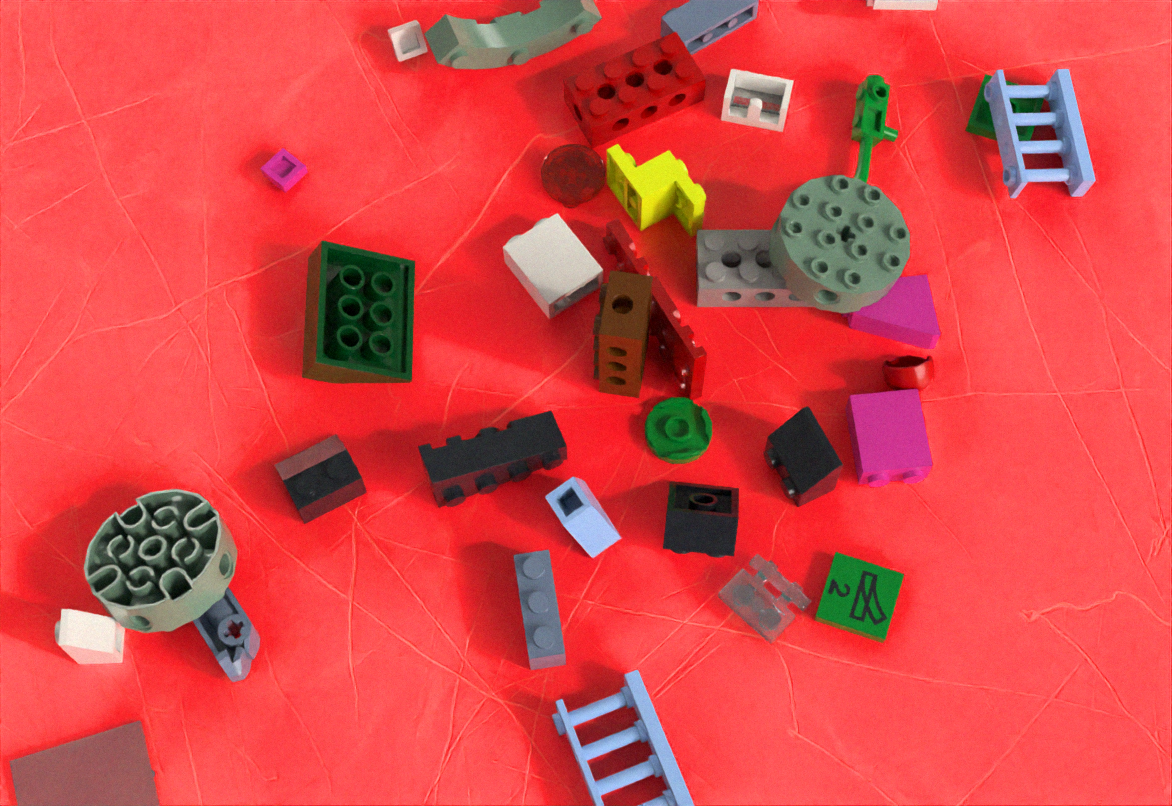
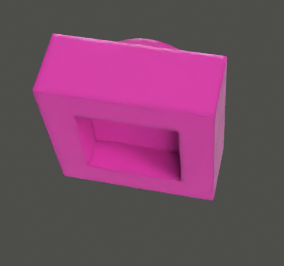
[260,148,308,193]

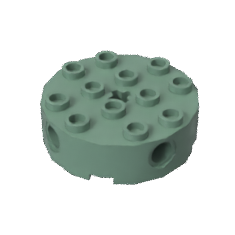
[769,175,910,314]
[83,489,238,633]

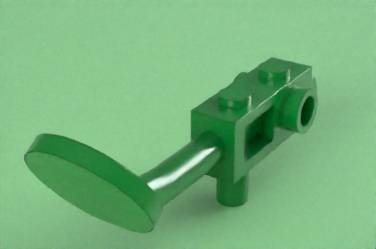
[851,75,898,183]

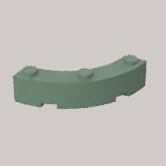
[424,0,602,70]

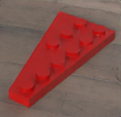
[603,218,707,400]

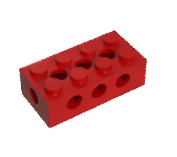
[563,32,706,149]

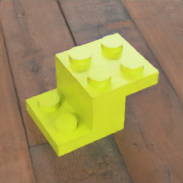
[607,144,706,237]

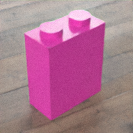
[845,389,933,487]

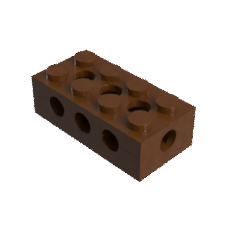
[593,270,653,398]

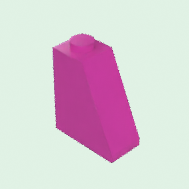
[841,274,941,349]

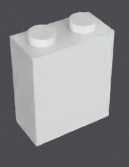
[503,213,603,319]

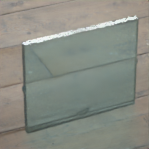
[9,720,160,806]

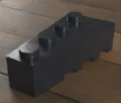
[418,411,568,508]

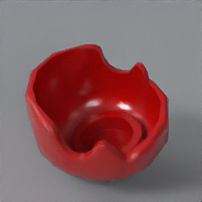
[882,355,935,392]

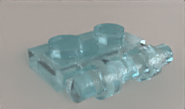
[718,554,812,644]

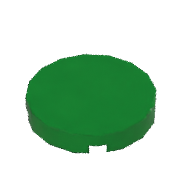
[645,397,712,464]

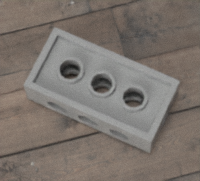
[695,230,814,307]

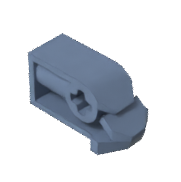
[193,586,260,682]

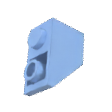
[545,476,622,558]

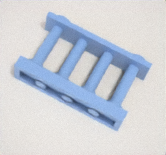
[984,69,1096,198]
[552,669,695,806]

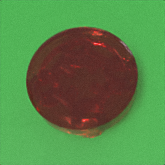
[541,144,605,209]

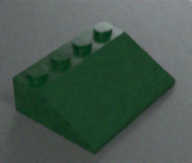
[302,240,415,384]

